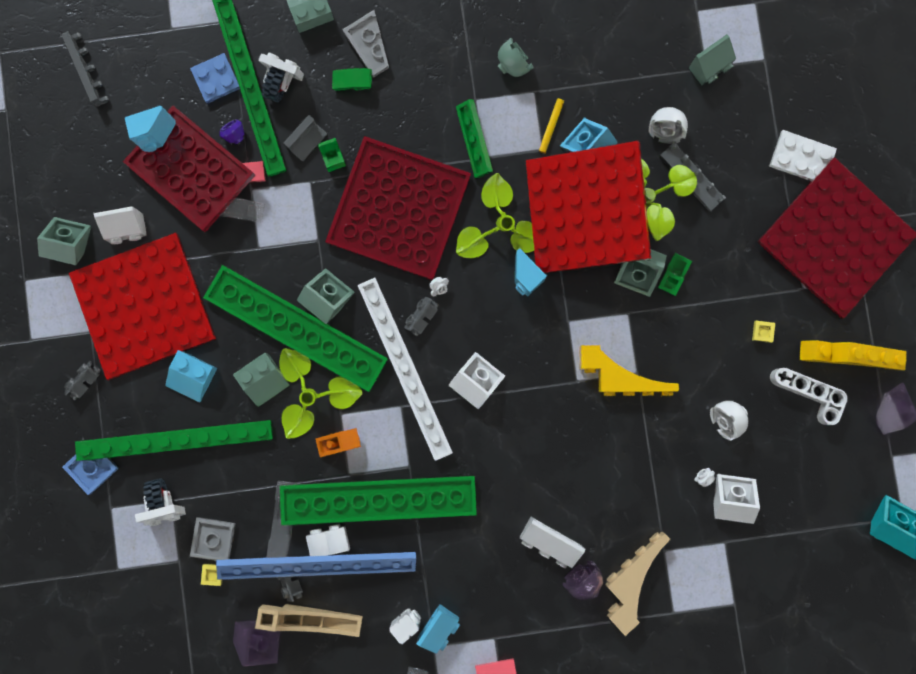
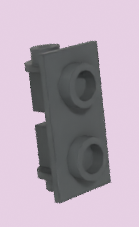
[404,297,439,336]
[64,361,101,400]
[276,576,303,602]

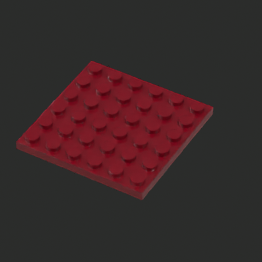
[325,136,471,280]
[757,157,916,319]

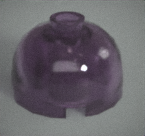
[563,561,603,600]

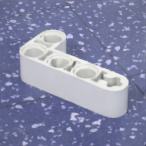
[770,368,847,425]

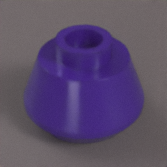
[220,120,244,144]

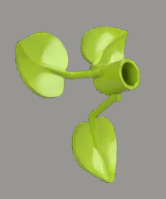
[641,159,697,241]
[456,173,534,258]
[279,348,362,439]

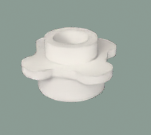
[430,277,449,296]
[694,468,715,487]

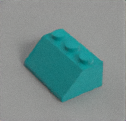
[870,495,916,559]

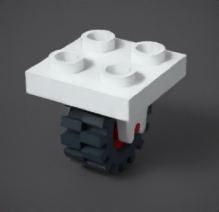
[259,53,304,102]
[135,478,186,527]

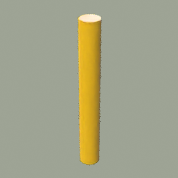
[539,98,564,154]

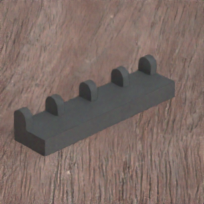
[61,31,109,107]
[659,142,726,212]

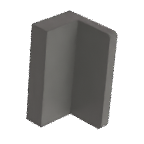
[284,115,327,161]

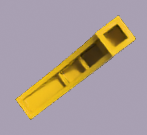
[800,340,907,370]
[579,345,679,396]

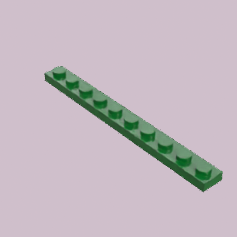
[212,0,287,177]
[75,420,273,461]

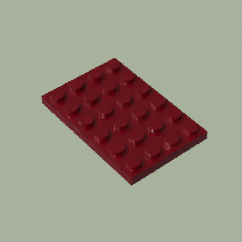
[123,106,255,232]

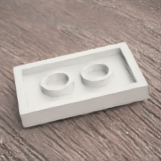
[769,130,837,181]

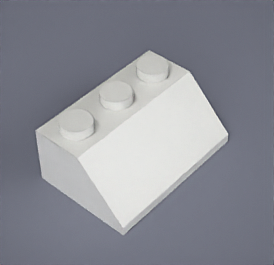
[520,517,586,569]

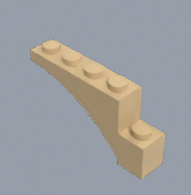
[605,532,670,636]
[255,604,363,637]

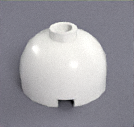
[649,107,688,144]
[710,401,748,441]

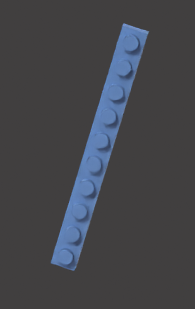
[216,552,416,580]

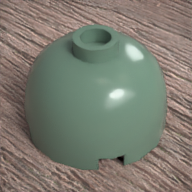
[498,38,533,77]

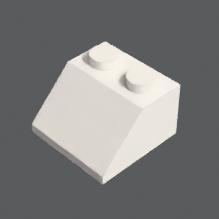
[94,207,147,244]
[449,352,505,409]
[714,474,760,524]

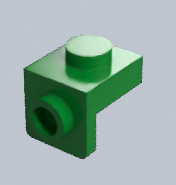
[318,138,346,172]

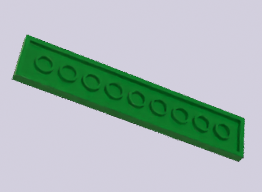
[203,265,388,392]
[280,476,477,525]

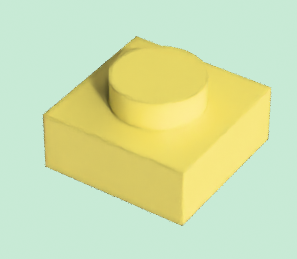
[752,321,775,343]
[201,564,222,586]

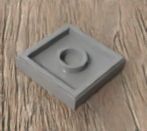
[190,517,236,561]

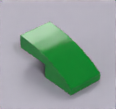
[332,68,372,91]
[658,252,692,296]

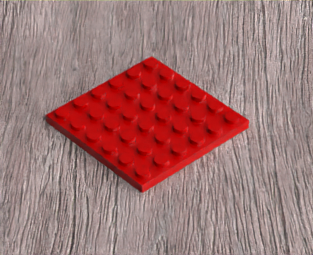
[526,141,651,273]
[69,233,216,380]

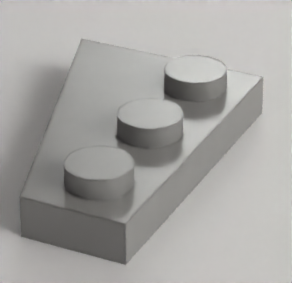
[342,10,389,78]

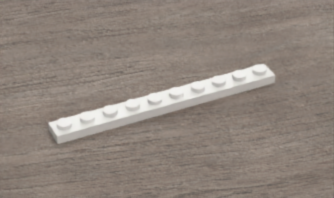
[358,278,453,461]

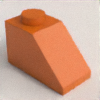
[316,428,361,457]

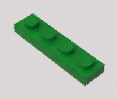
[456,99,493,178]

